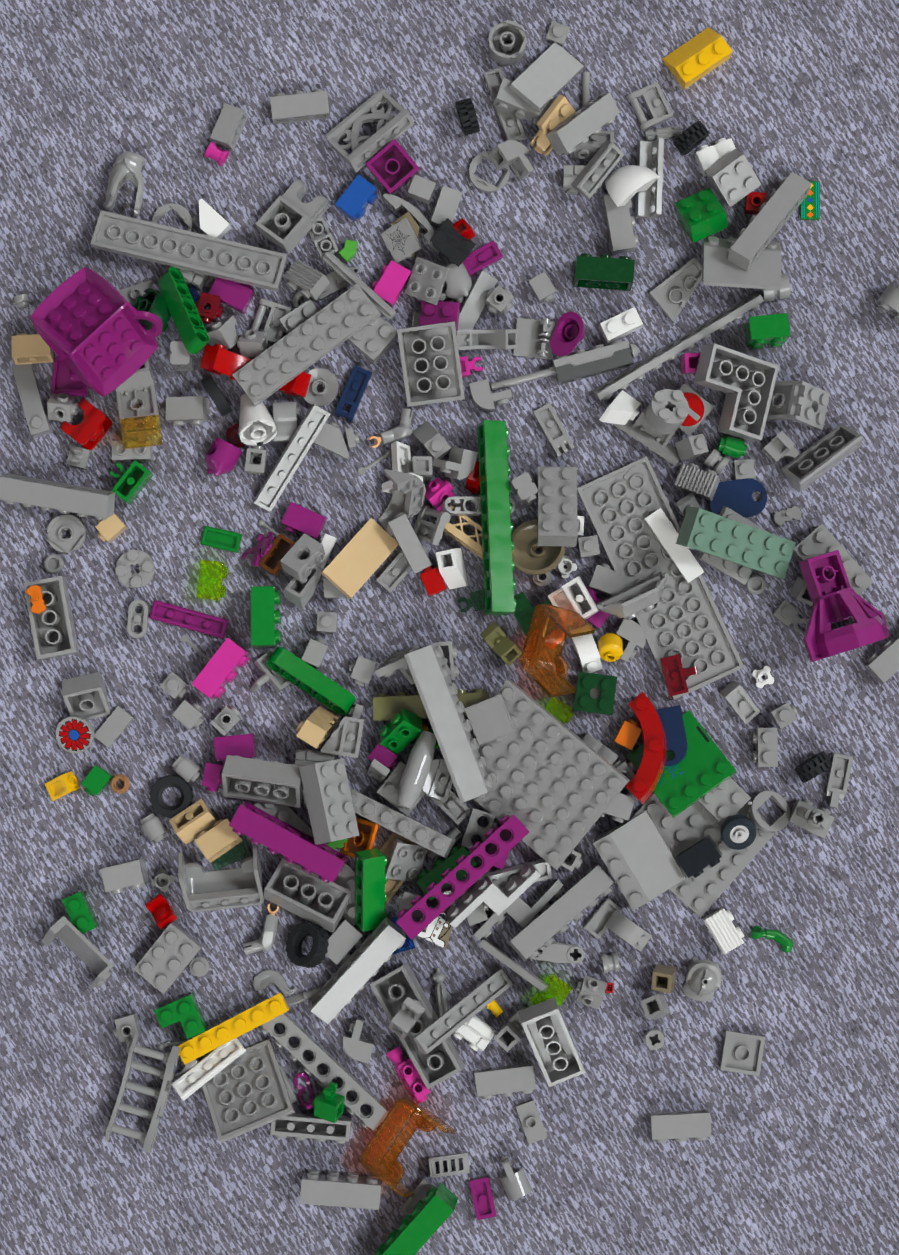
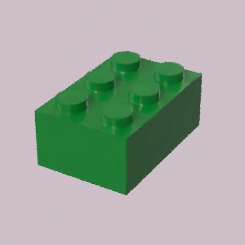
[251,586,281,647]

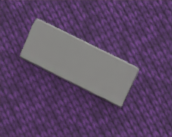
[571,141,624,199]

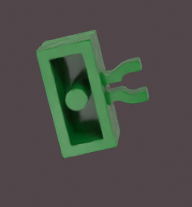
[109,460,153,505]

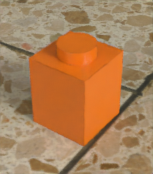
[613,719,642,750]

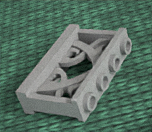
[325,88,415,173]

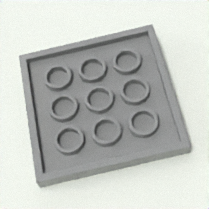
[202,1039,295,1143]

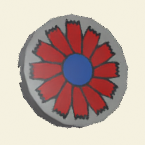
[55,715,95,753]

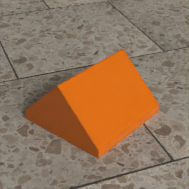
[340,817,379,858]

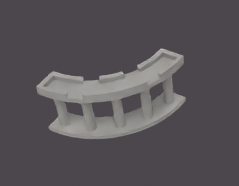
[103,1034,180,1153]

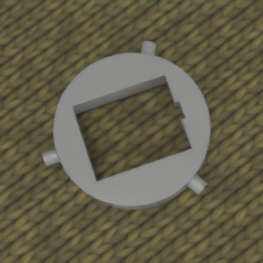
[468,148,512,193]
[152,203,197,232]
[747,791,790,836]

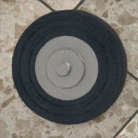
[720,814,756,850]

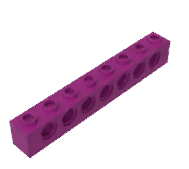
[395,814,529,940]

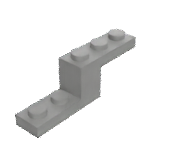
[445,863,541,929]
[473,879,563,940]

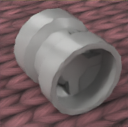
[703,449,730,475]

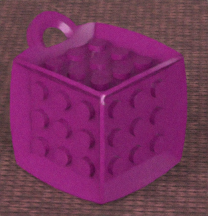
[30,267,163,397]

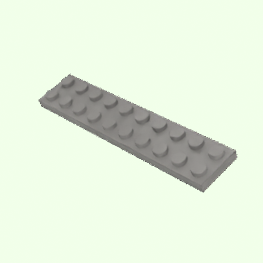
[90,210,288,292]

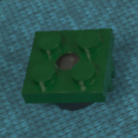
[573,671,617,715]

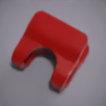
[59,398,112,450]

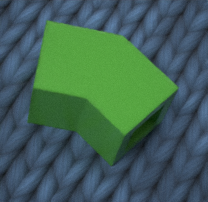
[339,240,358,263]

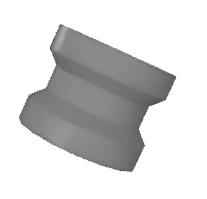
[601,952,620,973]
[644,1028,665,1050]

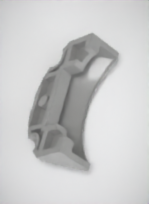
[378,469,426,536]

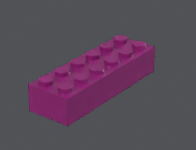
[229,801,349,883]

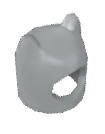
[443,263,472,304]

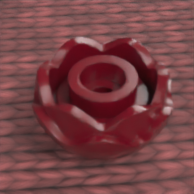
[226,424,246,448]

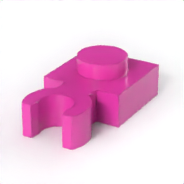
[460,356,483,377]

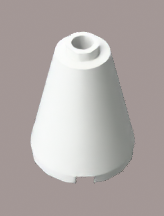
[238,393,277,446]

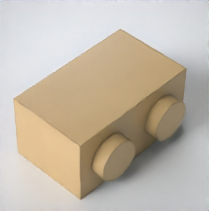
[11,333,54,365]
[169,798,217,845]
[194,818,243,863]

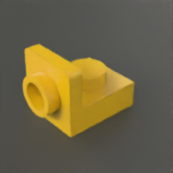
[45,771,80,801]

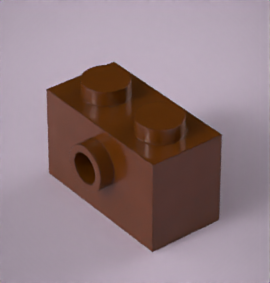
[258,533,295,578]

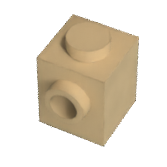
[95,513,128,543]

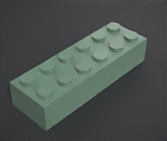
[676,506,796,579]

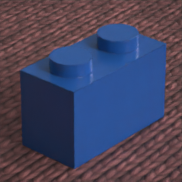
[335,174,378,222]

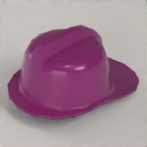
[550,312,585,356]

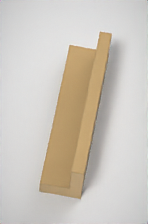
[443,505,514,559]

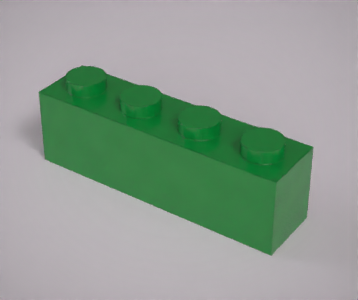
[355,848,387,932]

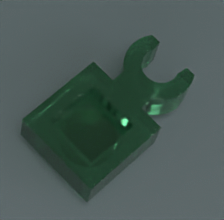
[458,589,485,613]

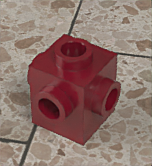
[195,292,223,324]

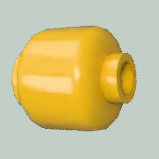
[598,633,623,662]

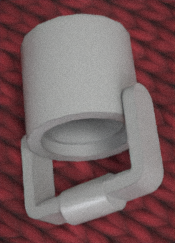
[499,1155,532,1201]

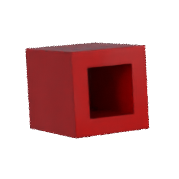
[420,566,447,597]

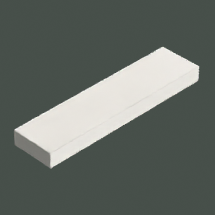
[644,508,704,583]
[171,1038,246,1101]

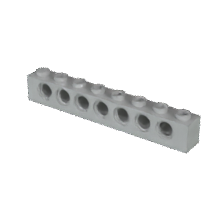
[259,1012,390,1131]

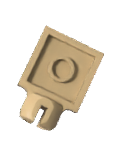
[530,94,576,156]

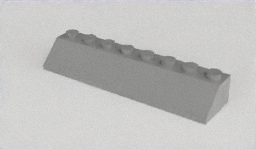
[404,643,493,803]

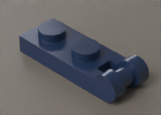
[334,365,373,423]

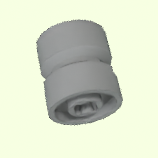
[759,273,791,302]

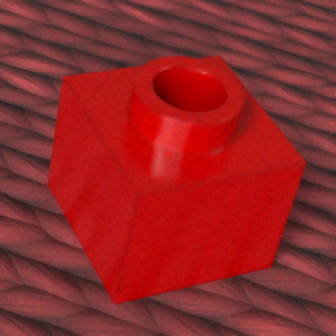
[744,192,767,215]

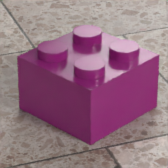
[366,139,420,195]

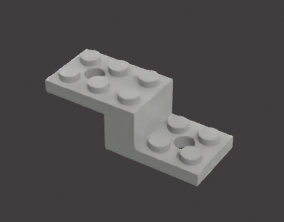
[115,359,160,427]

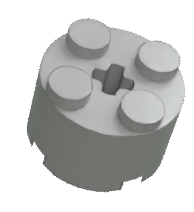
[488,20,527,65]
[876,282,899,325]
[645,389,689,434]

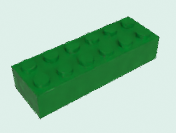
[374,1182,458,1255]

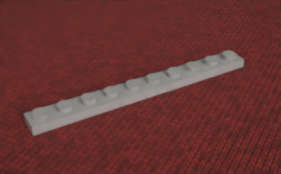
[592,292,764,400]

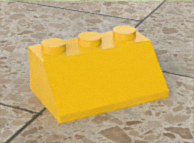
[662,27,733,90]

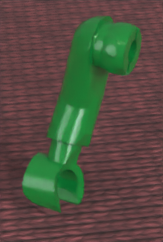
[751,926,793,953]

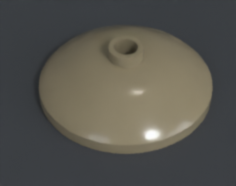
[511,519,566,575]

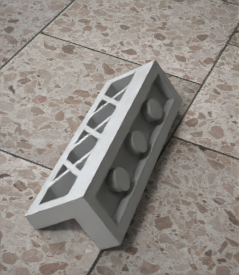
[635,138,664,219]

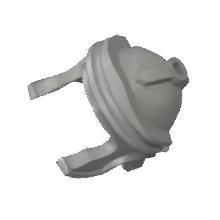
[683,957,722,1001]

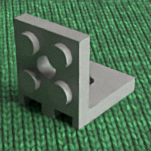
[767,381,829,430]

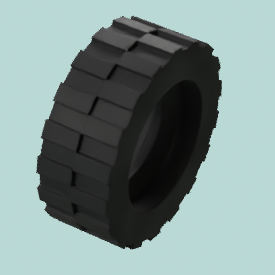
[149,775,194,818]
[286,923,329,968]

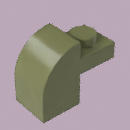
[480,622,522,667]

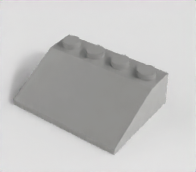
[700,236,781,290]
[397,321,465,407]
[593,810,686,910]

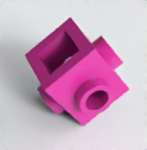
[425,477,455,511]

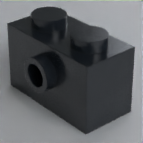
[676,835,722,878]

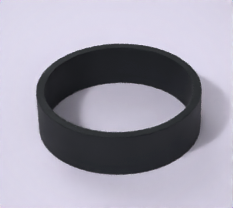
[200,375,232,417]

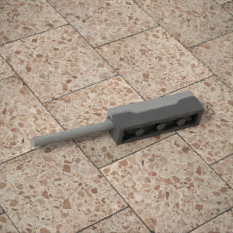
[490,339,639,391]

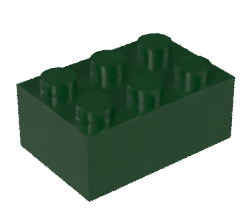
[573,253,635,291]

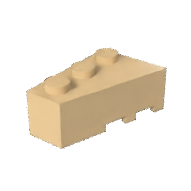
[296,705,340,749]

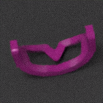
[293,1071,314,1109]

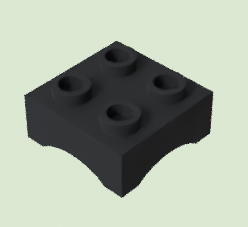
[430,218,476,267]

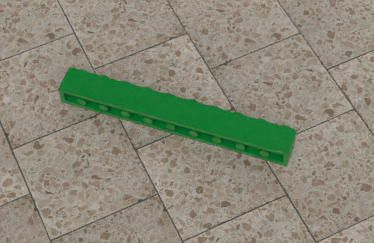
[477,420,516,615]

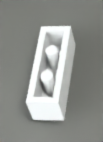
[316,533,337,570]

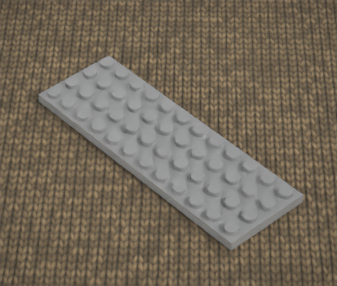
[577,456,744,700]

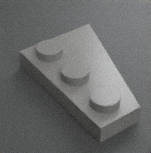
[649,257,702,323]

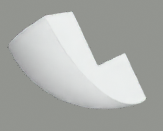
[605,165,659,207]

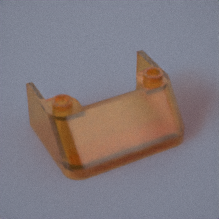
[520,603,595,698]
[360,1098,456,1197]

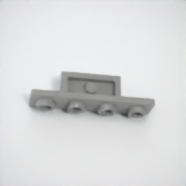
[614,409,680,465]

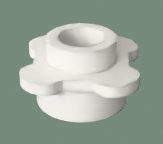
[554,555,577,579]
[752,666,774,688]

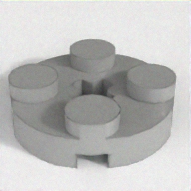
[47,515,87,553]
[115,550,155,588]

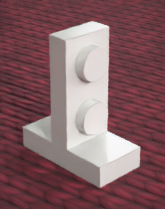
[382,441,423,494]

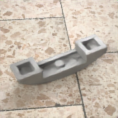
[383,193,439,254]

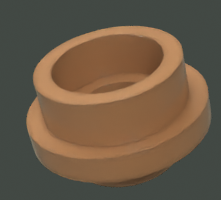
[110,774,130,794]

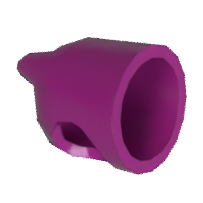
[205,437,243,477]

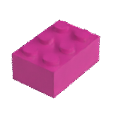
[192,637,250,699]

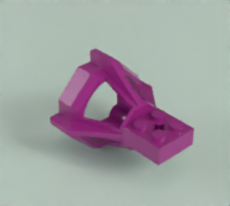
[799,550,889,662]

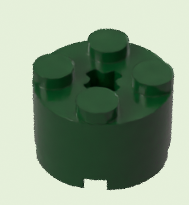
[132,288,171,332]

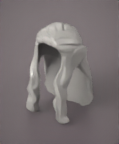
[105,151,144,217]

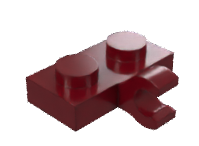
[660,654,698,697]

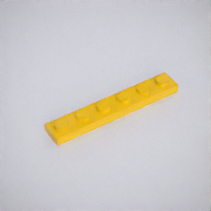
[177,992,290,1065]

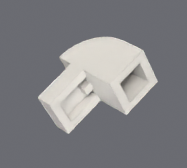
[570,626,603,673]

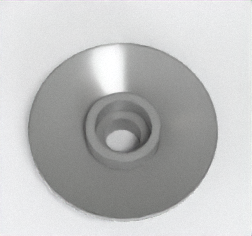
[303,368,339,407]

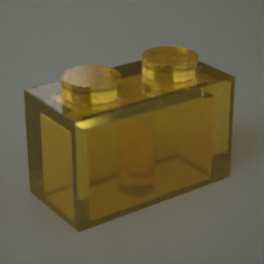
[120,415,163,449]

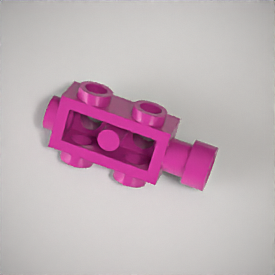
[386,1046,431,1104]

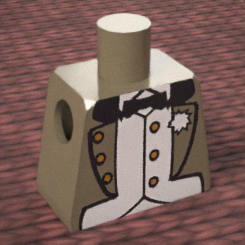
[418,905,452,949]

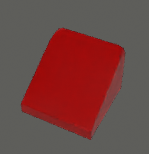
[453,218,475,239]

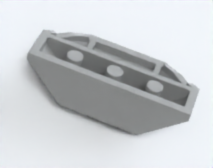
[595,572,668,620]

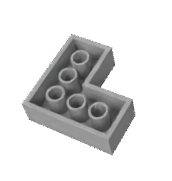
[694,343,779,441]

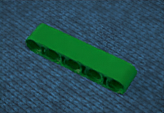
[158,267,210,354]
[266,647,356,716]

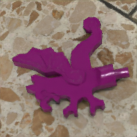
[240,531,274,567]

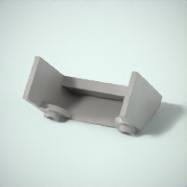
[178,844,264,912]

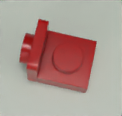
[465,461,480,494]
[145,894,177,930]

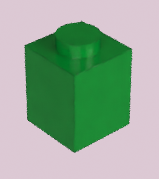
[81,765,113,796]

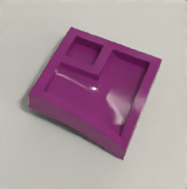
[51,356,89,397]

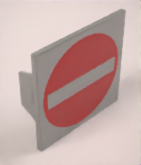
[679,383,714,436]

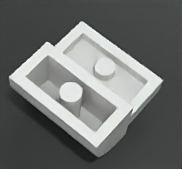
[548,576,599,630]

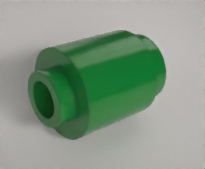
[717,436,747,459]

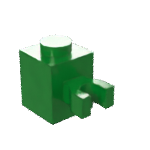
[313,1081,345,1123]

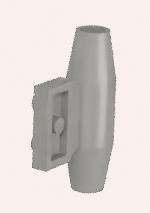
[396,731,453,810]

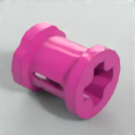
[204,142,230,166]

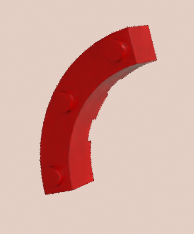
[200,343,311,397]
[626,691,667,805]

